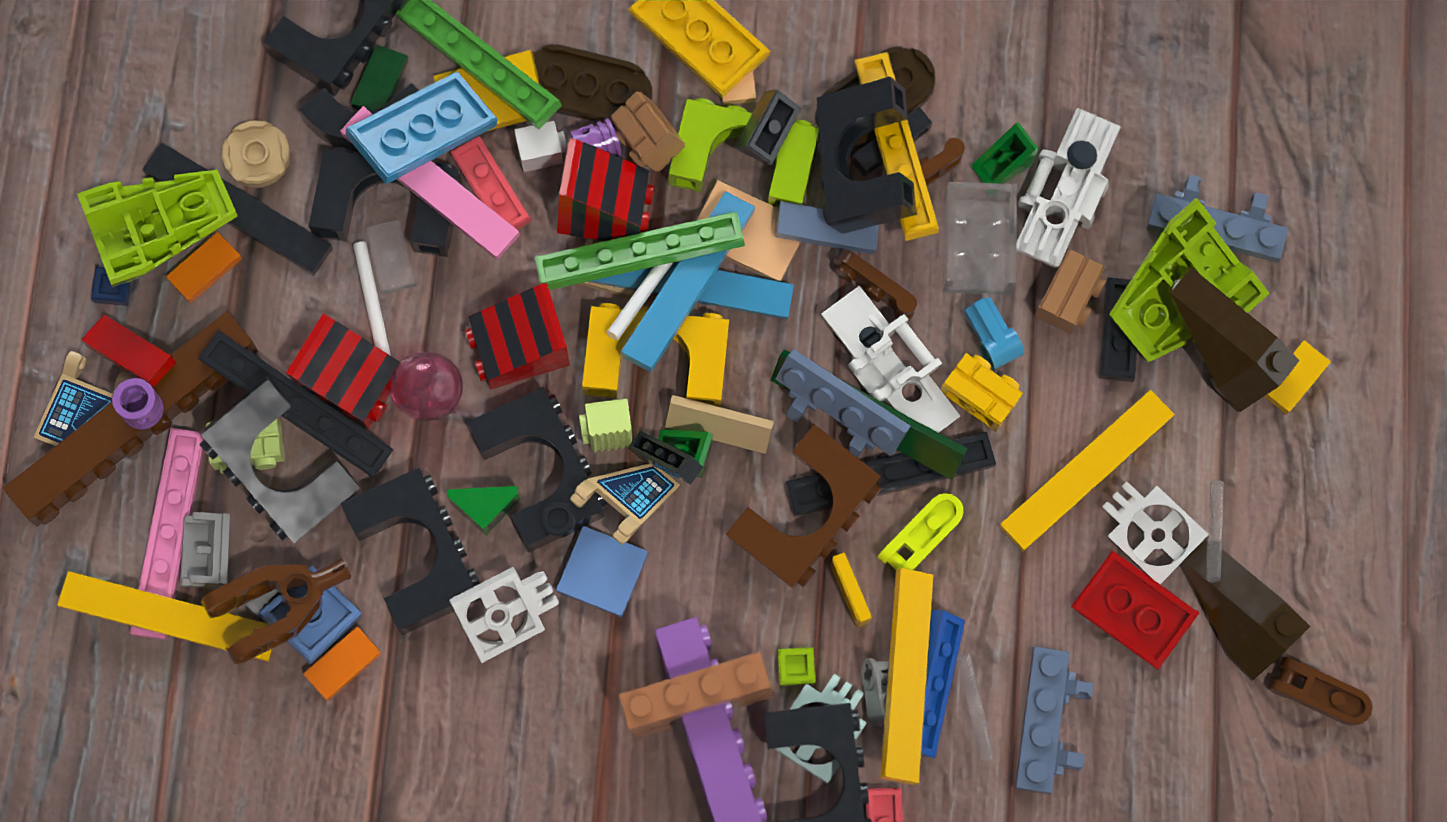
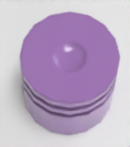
[570,118,622,157]
[112,378,164,430]

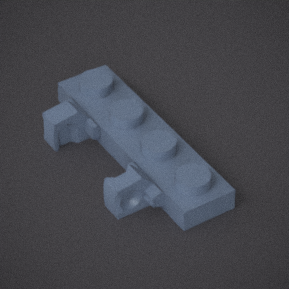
[1146,175,1288,263]
[775,349,910,458]
[1014,646,1094,795]

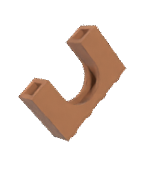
[619,652,775,739]

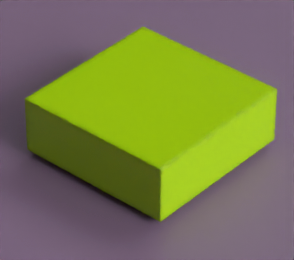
[777,647,815,686]

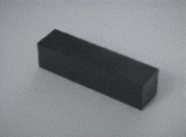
[852,107,933,177]
[628,430,703,485]

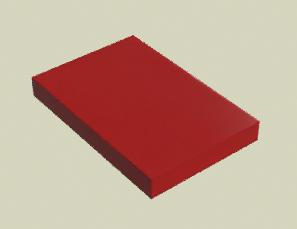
[1071,550,1200,670]

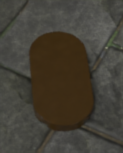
[532,44,653,127]
[815,46,935,149]

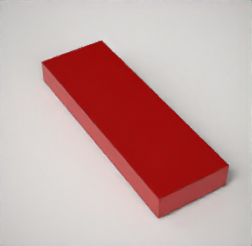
[81,315,176,388]

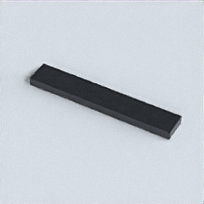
[142,142,333,276]
[198,330,394,479]
[785,432,996,517]

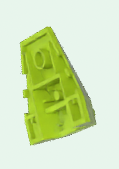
[77,170,237,287]
[1109,198,1270,362]

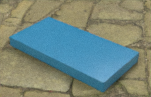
[345,71,498,184]

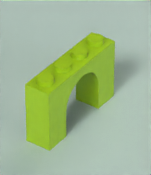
[669,98,819,208]

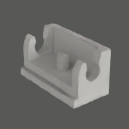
[180,512,230,589]

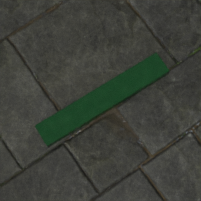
[770,350,967,480]

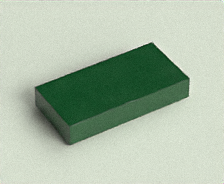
[351,44,409,112]

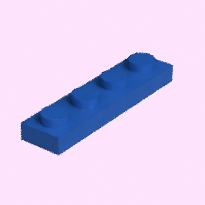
[921,610,965,758]

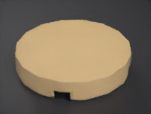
[222,121,291,188]

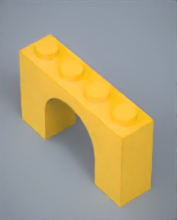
[582,303,729,407]

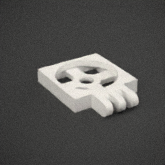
[1102,481,1209,584]
[449,567,559,663]

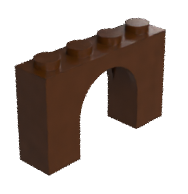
[726,424,882,590]

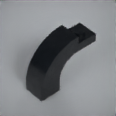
[298,83,419,152]

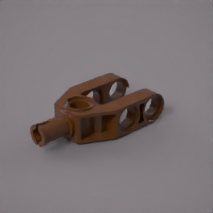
[201,558,351,665]

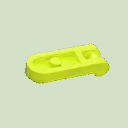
[877,493,964,574]

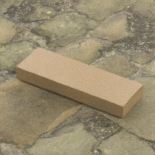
[665,395,774,454]

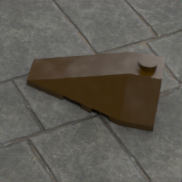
[1167,267,1300,412]
[1180,537,1311,681]

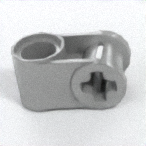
[861,658,889,728]

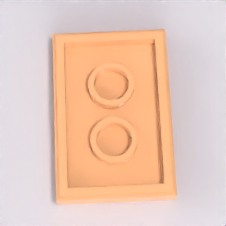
[697,180,801,282]

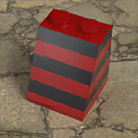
[557,138,654,241]
[465,282,570,390]
[286,313,405,429]

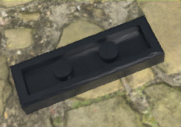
[1099,277,1137,382]

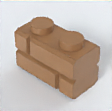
[611,92,685,171]
[1035,250,1106,334]

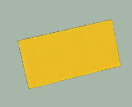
[628,0,770,99]

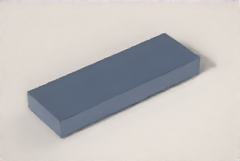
[775,201,879,255]

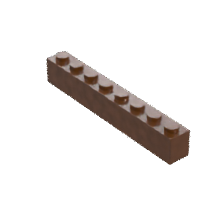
[2,311,258,527]

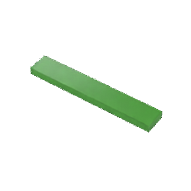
[395,0,562,130]
[535,211,745,290]

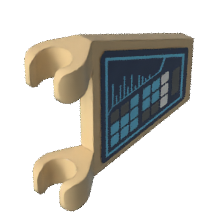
[34,351,135,446]
[570,464,680,545]

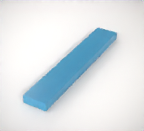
[621,191,755,373]
[588,262,794,320]

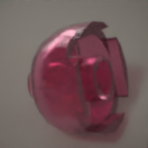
[391,352,463,421]

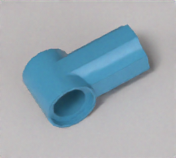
[964,297,1025,370]

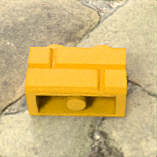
[941,353,1023,432]

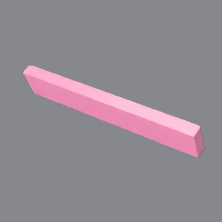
[340,107,520,260]
[130,428,204,640]

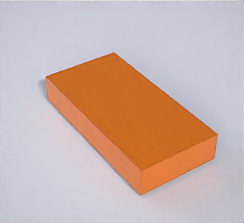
[166,232,242,304]
[303,626,382,702]

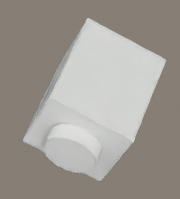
[514,121,567,172]

